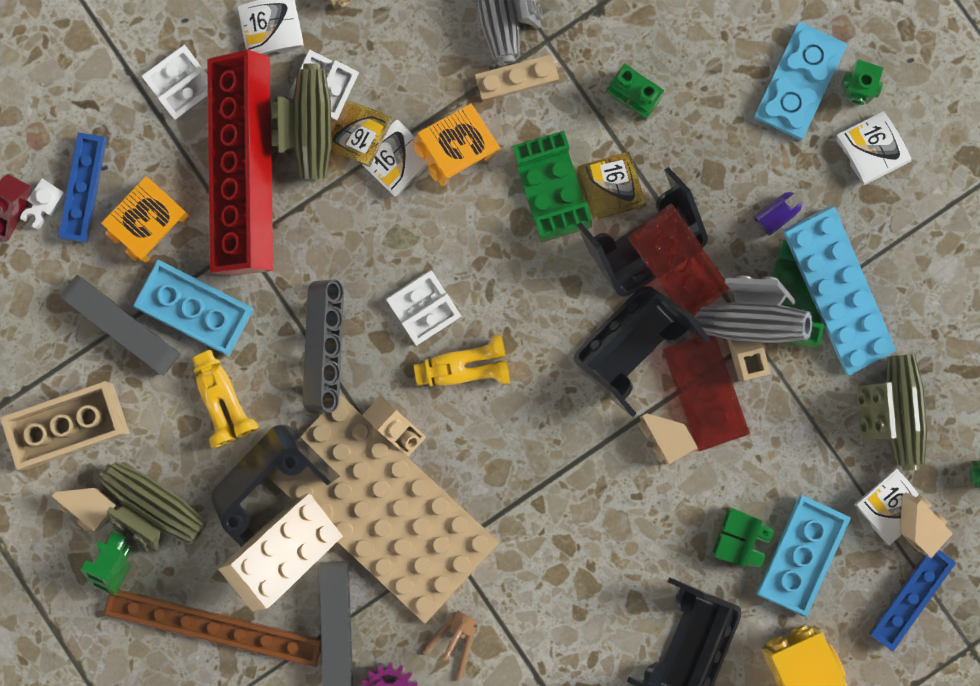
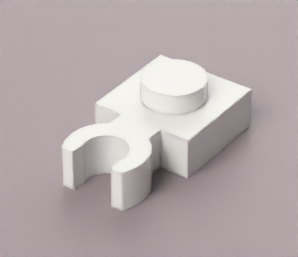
[20,178,66,229]

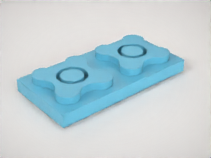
[753,22,847,140]
[132,259,254,357]
[755,494,851,618]

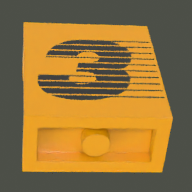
[413,103,500,186]
[101,176,191,263]

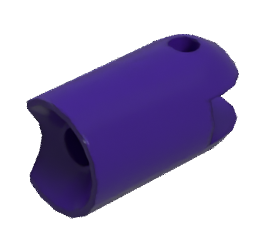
[754,192,802,236]

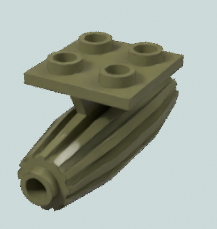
[270,63,331,179]
[857,354,927,471]
[99,462,207,553]

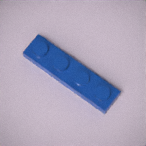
[58,132,107,243]
[868,550,957,652]

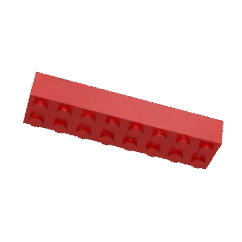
[207,50,273,276]

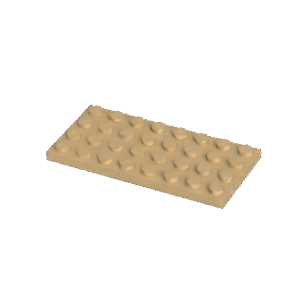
[267,395,500,624]

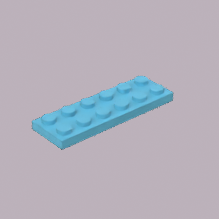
[782,206,896,375]

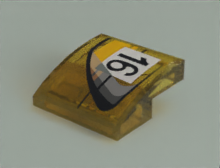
[331,100,393,167]
[578,152,646,221]

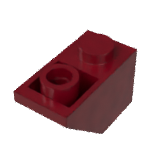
[0,174,31,242]

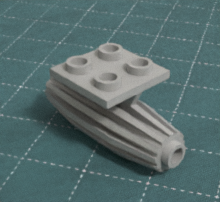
[477,0,543,65]
[695,275,812,343]

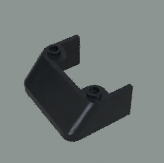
[577,167,708,297]
[574,286,710,417]
[211,424,340,547]
[627,577,741,686]

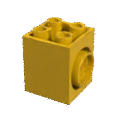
[761,625,847,686]

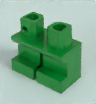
[605,63,664,120]
[711,507,774,568]
[81,531,132,596]

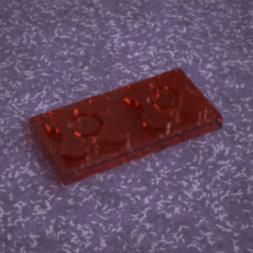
[627,204,730,317]
[662,334,750,452]

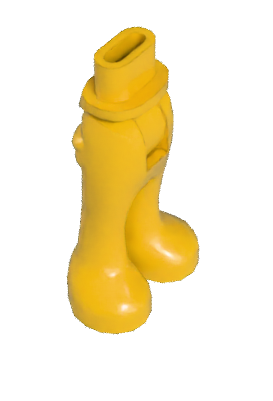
[414,333,511,387]
[192,350,259,449]

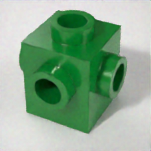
[841,59,884,105]

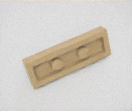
[475,54,559,102]

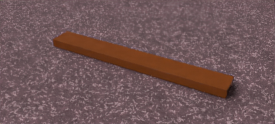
[103,589,322,667]

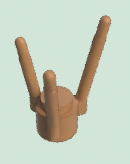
[422,610,477,681]

